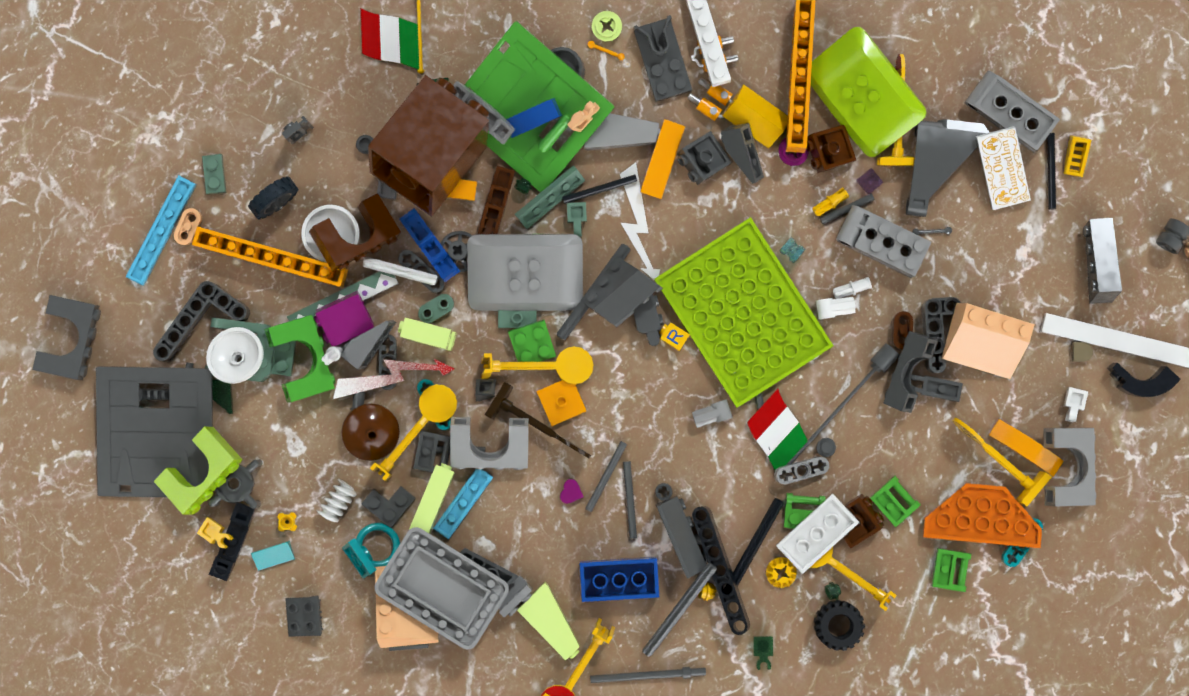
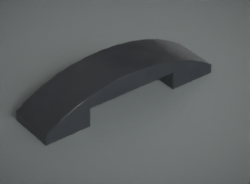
[208,502,255,581]

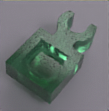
[753,636,773,670]

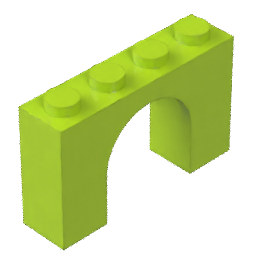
[154,426,243,515]

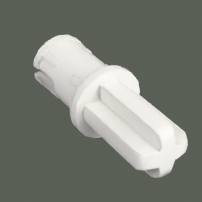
[833,277,872,299]
[321,343,344,365]

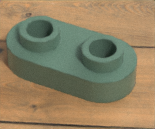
[418,294,454,323]

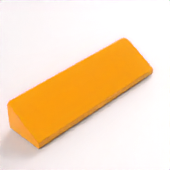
[640,119,685,199]

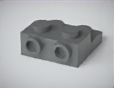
[677,131,732,185]

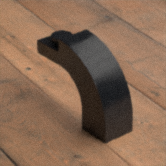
[1107,363,1181,397]

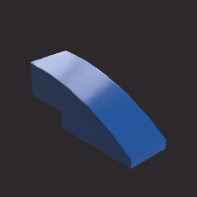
[506,98,562,138]

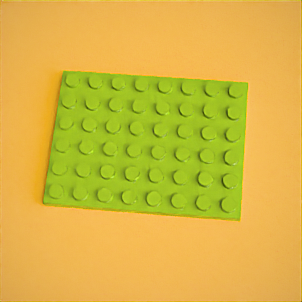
[654,217,834,408]

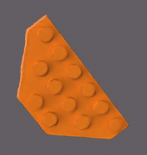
[923,483,1042,548]

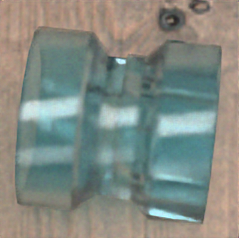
[779,237,806,263]

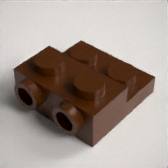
[806,125,857,173]
[843,494,885,548]

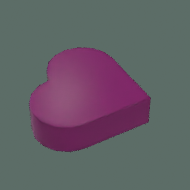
[560,479,584,504]

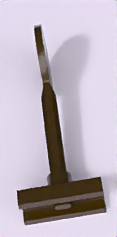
[484,382,591,458]

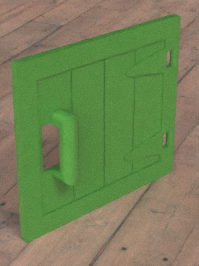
[465,21,615,193]

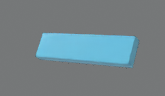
[433,469,493,540]

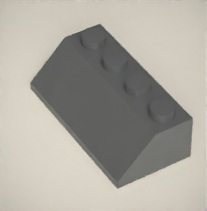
[655,495,708,578]

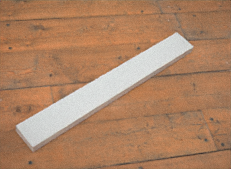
[1040,313,1189,368]

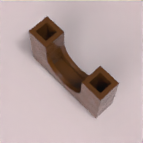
[309,193,401,272]

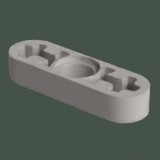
[774,456,829,485]

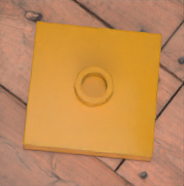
[536,380,587,426]

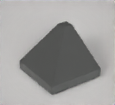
[475,379,496,401]

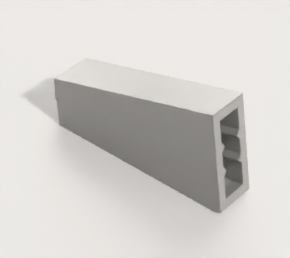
[584,113,661,151]

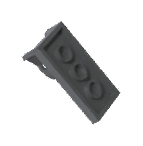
[633,15,692,102]

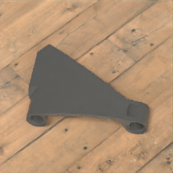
[906,119,990,217]

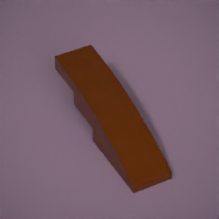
[477,166,516,234]

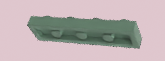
[515,165,585,229]

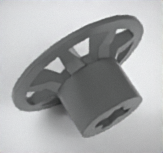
[441,231,472,272]

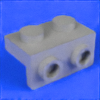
[499,575,533,617]

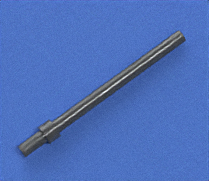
[590,667,706,683]

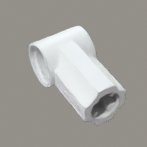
[816,297,856,320]

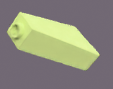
[409,463,455,534]
[517,581,580,660]

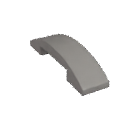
[453,81,515,145]

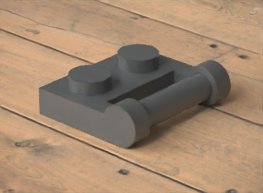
[413,430,450,473]

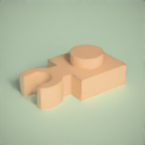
[567,101,600,132]

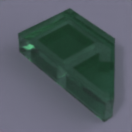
[212,379,233,414]

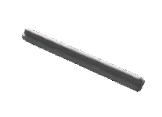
[557,244,631,340]
[642,563,717,657]

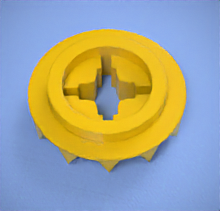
[766,557,797,588]

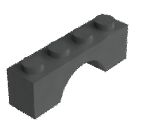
[883,331,938,413]

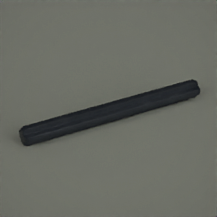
[723,498,784,594]

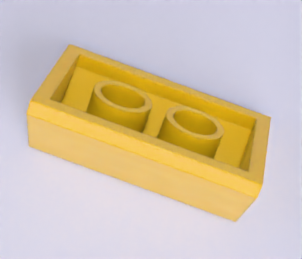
[722,84,788,149]

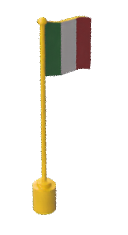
[360,0,425,74]

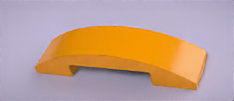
[989,419,1064,477]

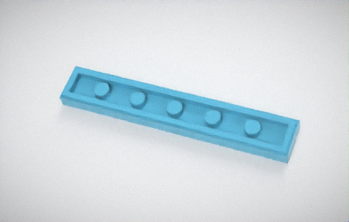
[126,175,197,286]

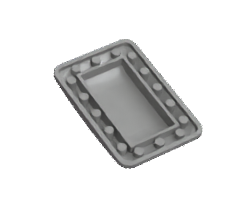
[467,234,583,311]
[374,527,509,650]

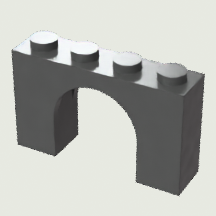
[32,295,101,380]

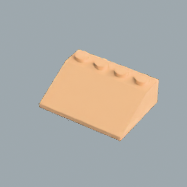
[941,303,1035,379]
[375,566,439,648]

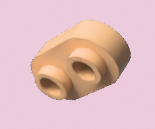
[174,208,202,245]

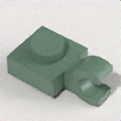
[567,202,587,236]

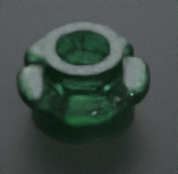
[514,178,532,195]
[825,582,841,600]

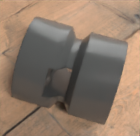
[1156,218,1189,254]

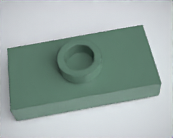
[498,310,537,328]

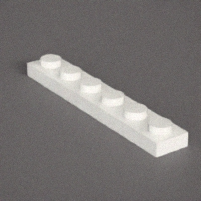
[686,0,731,87]

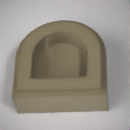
[1072,342,1093,362]

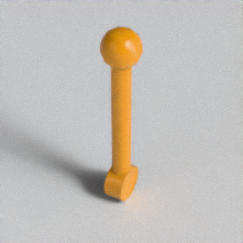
[587,41,625,60]

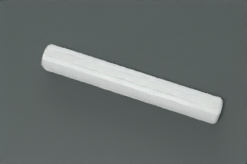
[363,257,437,285]

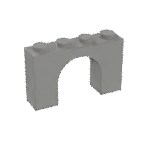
[450,417,529,470]
[1043,428,1096,506]

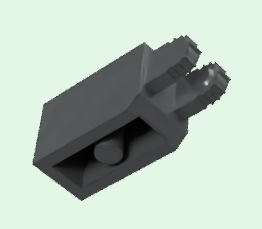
[633,294,664,346]

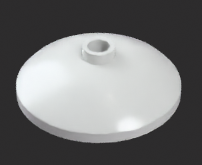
[301,205,360,262]
[206,327,264,384]

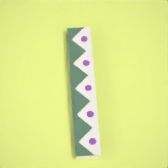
[287,271,399,321]

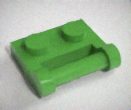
[870,476,921,527]
[783,493,825,528]
[931,548,972,592]

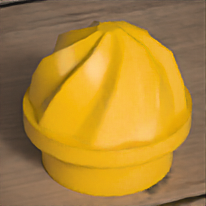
[698,582,716,601]

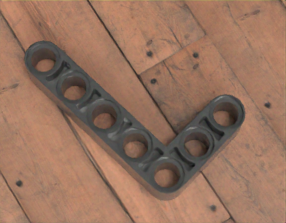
[153,281,250,361]

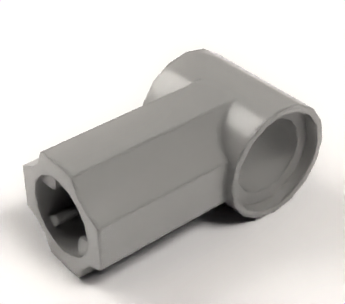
[692,399,733,428]

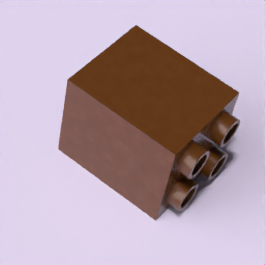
[368,75,489,217]

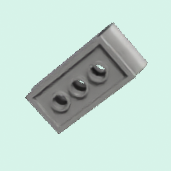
[965,71,1060,153]
[836,205,932,278]

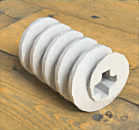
[316,479,357,522]

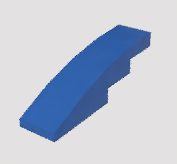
[399,208,460,282]

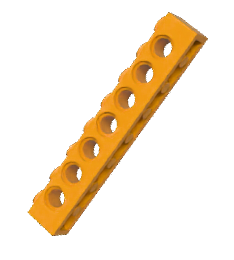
[785,0,816,153]
[192,226,348,288]

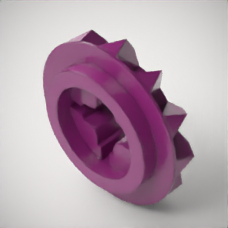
[778,138,809,166]

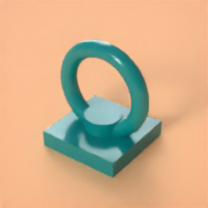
[342,523,400,579]

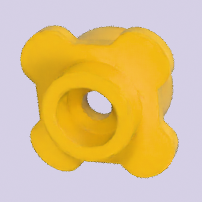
[277,512,297,532]

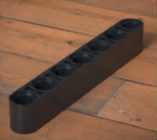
[692,506,750,635]

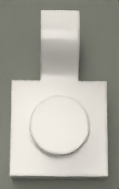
[1063,387,1088,422]

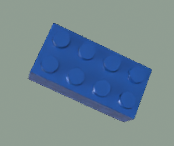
[580,557,659,602]

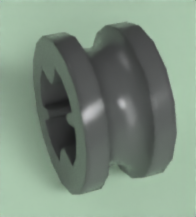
[655,483,672,500]

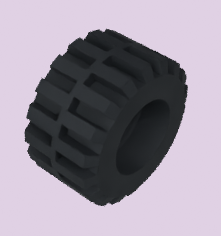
[814,600,865,651]

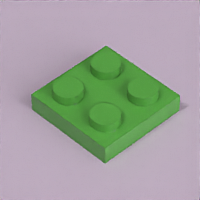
[508,320,556,362]

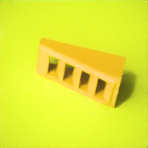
[1063,135,1092,177]

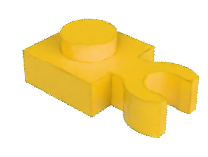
[197,517,233,548]

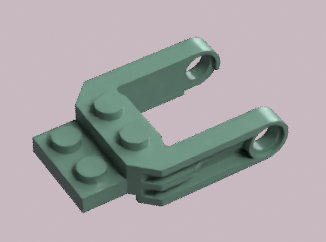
[205,318,297,382]

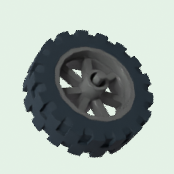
[248,176,299,220]

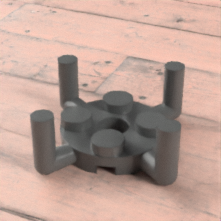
[209,459,263,509]

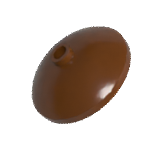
[341,403,400,461]

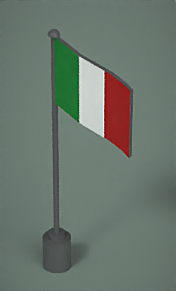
[747,343,899,477]

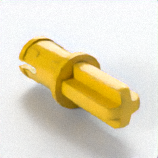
[812,187,849,216]

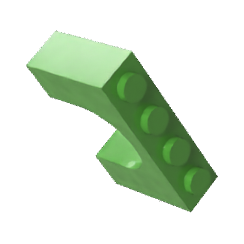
[264,315,335,403]

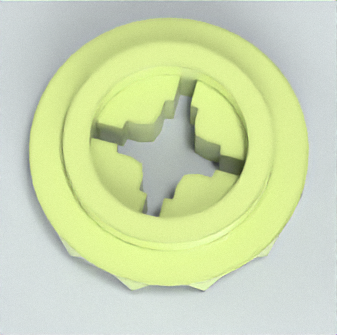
[592,11,622,42]

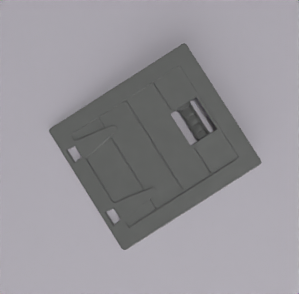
[96,366,213,498]

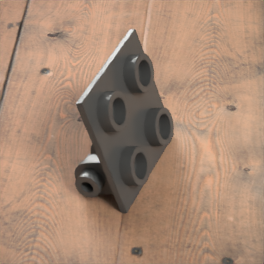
[285,596,323,637]

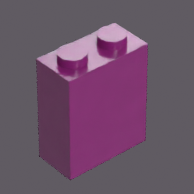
[314,290,374,347]

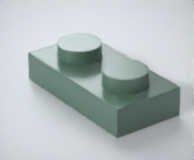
[202,154,227,195]

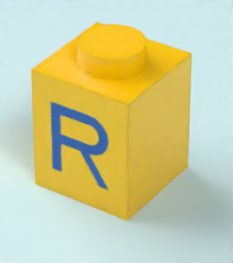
[659,322,690,351]

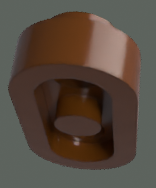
[892,311,913,350]

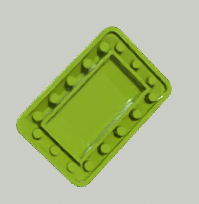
[811,27,927,157]

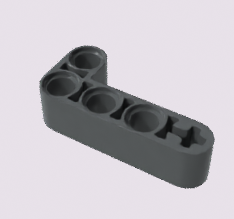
[921,297,961,374]

